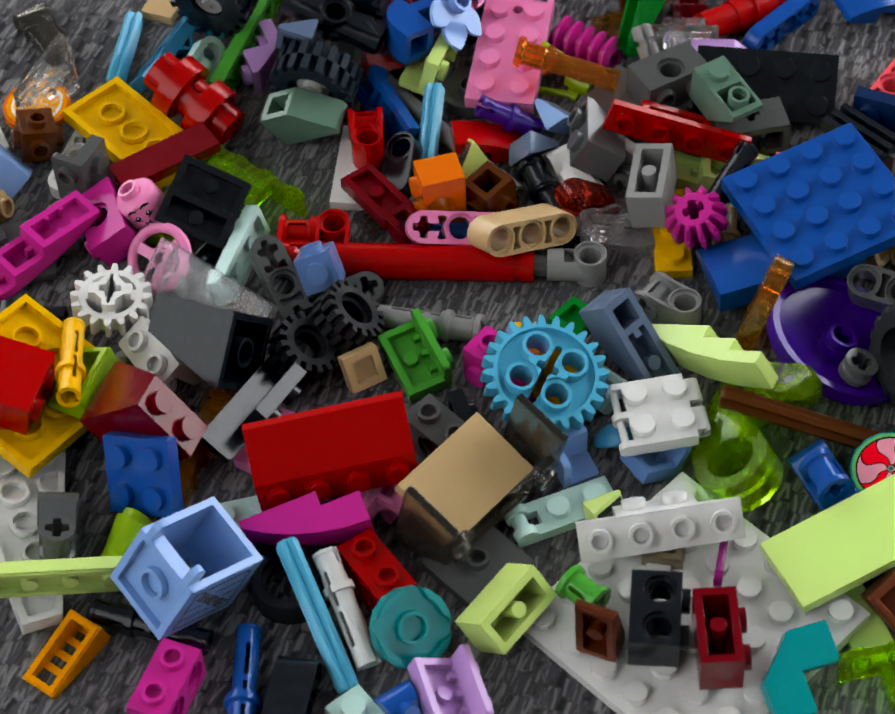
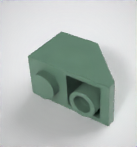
[689,55,764,123]
[260,87,348,145]

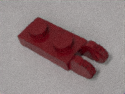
[341,163,429,243]

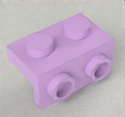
[407,644,494,714]

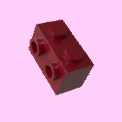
[691,586,752,690]

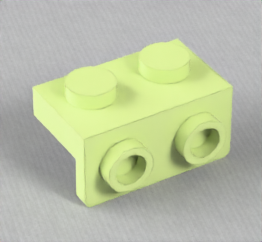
[398,31,458,96]

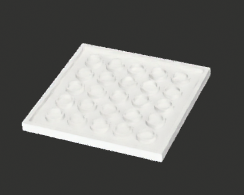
[523,472,871,714]

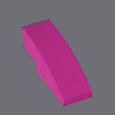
[238,490,375,547]

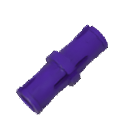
[474,94,546,135]

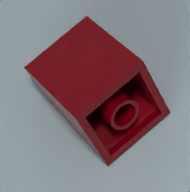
[79,361,208,459]

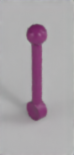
[713,541,728,587]

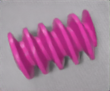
[546,15,623,77]

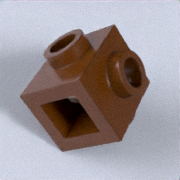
[11,108,63,163]
[465,161,519,218]

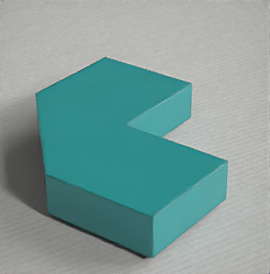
[760,620,841,714]

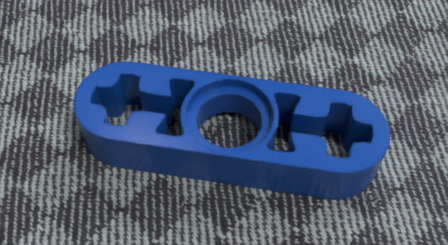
[742,0,820,50]

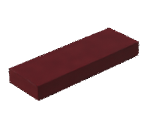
[108,122,221,187]

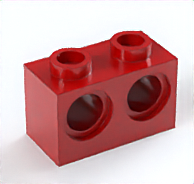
[337,528,417,613]

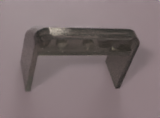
[393,393,568,566]

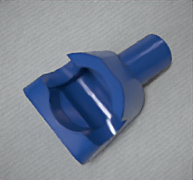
[373,679,421,714]

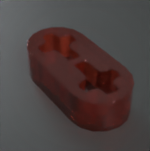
[553,178,616,220]

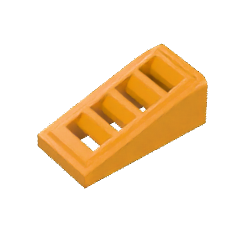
[22,609,111,700]

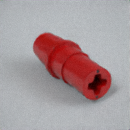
[692,0,787,39]

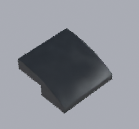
[155,154,252,250]

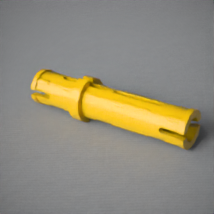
[54,317,86,408]

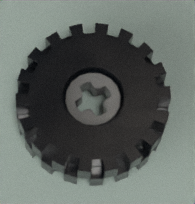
[170,0,259,37]

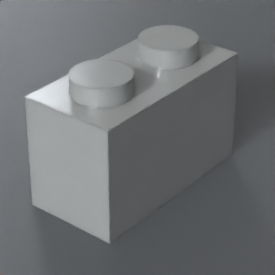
[625,143,678,228]

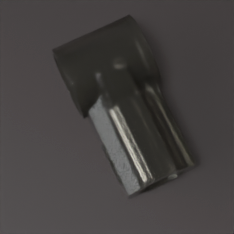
[12,1,72,55]

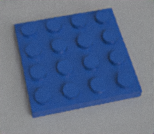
[721,122,895,290]

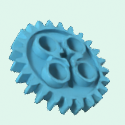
[480,314,609,438]

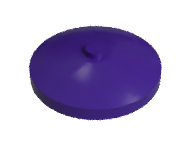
[767,276,891,406]

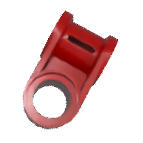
[347,106,384,169]

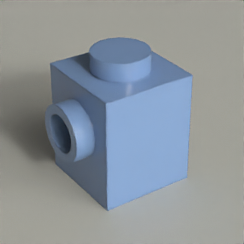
[293,241,346,297]

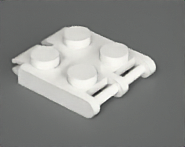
[605,373,711,457]

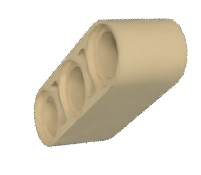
[467,203,577,257]

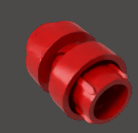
[143,52,245,146]

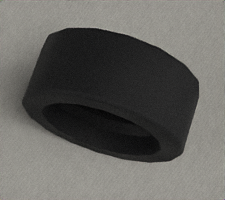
[250,545,328,625]

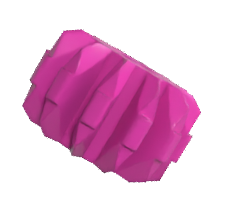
[664,185,728,251]

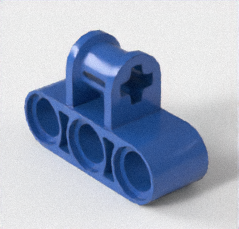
[786,438,859,511]

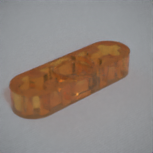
[733,254,794,351]

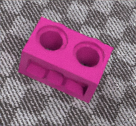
[126,637,207,714]

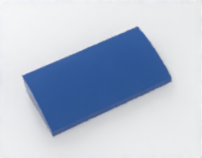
[696,234,865,312]

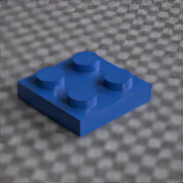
[102,431,184,518]

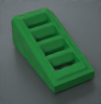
[617,0,665,58]

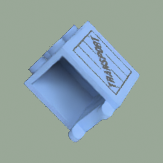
[110,496,263,640]

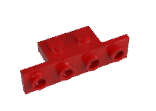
[602,99,752,163]

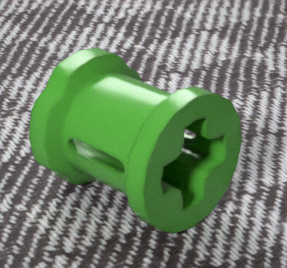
[555,564,611,608]

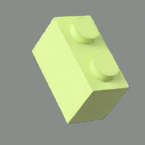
[454,563,557,655]

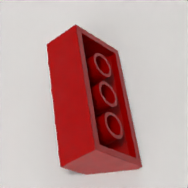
[241,391,418,512]

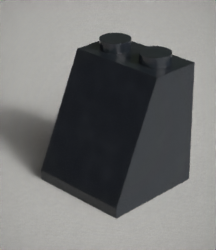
[148,293,274,391]

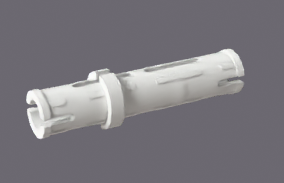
[312,546,382,672]

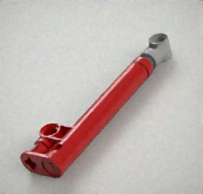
[274,209,607,287]

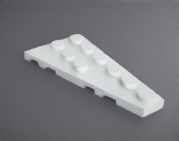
[0,449,66,635]

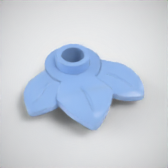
[429,0,482,51]

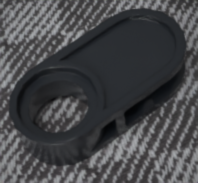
[381,131,423,198]

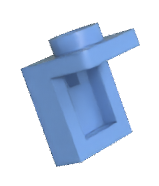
[619,446,691,484]

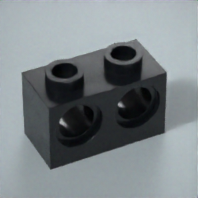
[628,569,691,667]

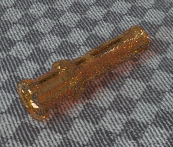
[512,36,621,93]

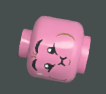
[116,178,165,231]

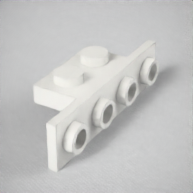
[575,490,746,564]

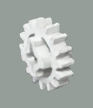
[70,263,153,337]

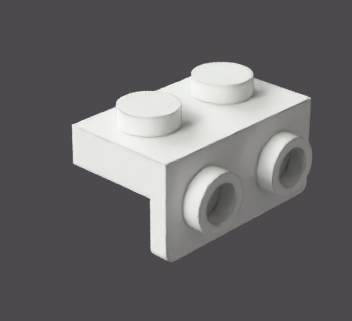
[118,316,203,385]

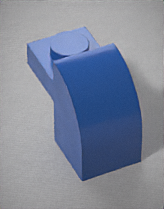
[385,0,442,65]

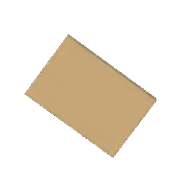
[394,412,534,548]

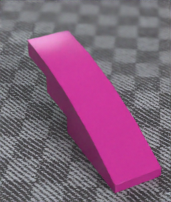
[0,190,100,301]

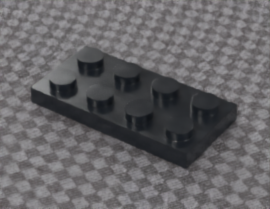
[692,45,839,126]

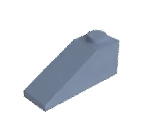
[578,287,684,381]

